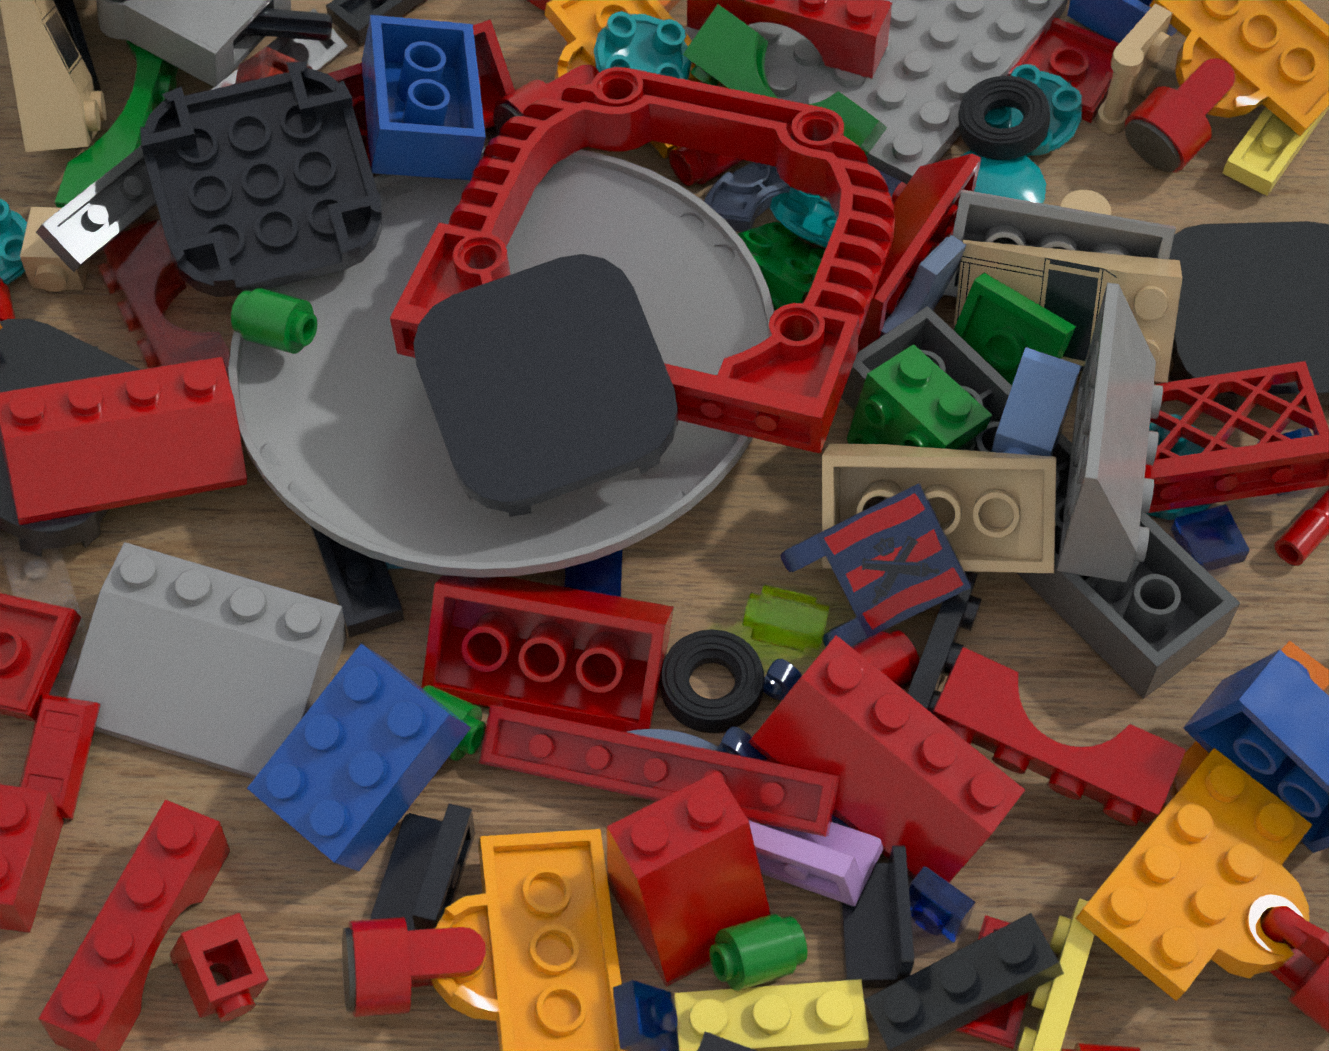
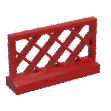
[1144,361,1329,513]

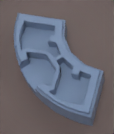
[704,162,791,232]
[880,235,966,337]

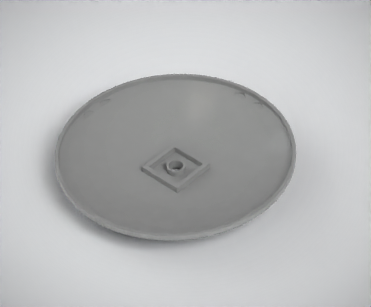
[228,147,774,578]

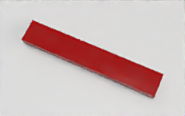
[479,705,840,837]

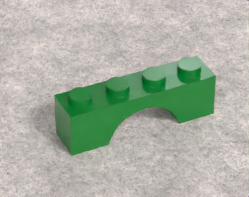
[683,4,887,156]

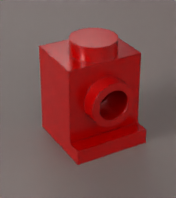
[169,912,269,1022]

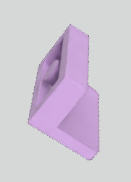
[748,820,883,907]

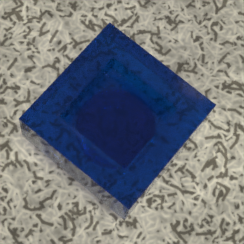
[1171,504,1250,572]
[564,549,623,597]
[909,866,976,943]
[613,980,679,1051]

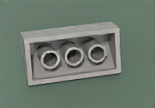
[943,190,1176,297]

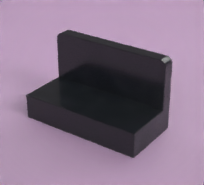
[370,803,475,931]
[839,845,914,988]

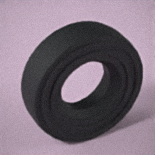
[958,76,1050,160]
[660,630,765,733]

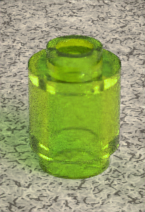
[742,584,830,653]

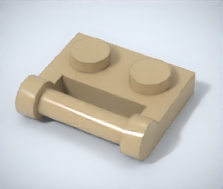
[1096,4,1172,134]

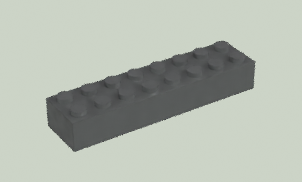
[841,306,1240,699]

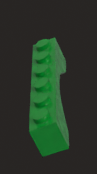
[55,39,179,241]

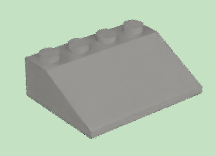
[1057,283,1163,582]
[67,542,347,779]

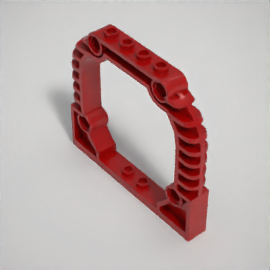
[390,67,895,454]

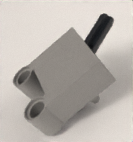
[96,0,332,87]

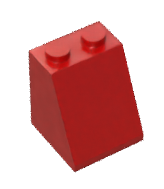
[607,771,771,987]

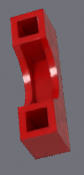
[687,0,892,79]
[932,647,1186,826]
[38,800,230,1051]

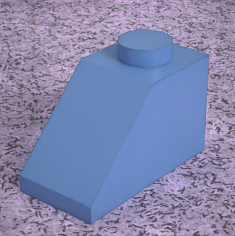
[992,348,1081,456]

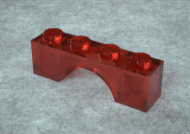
[97,219,230,379]

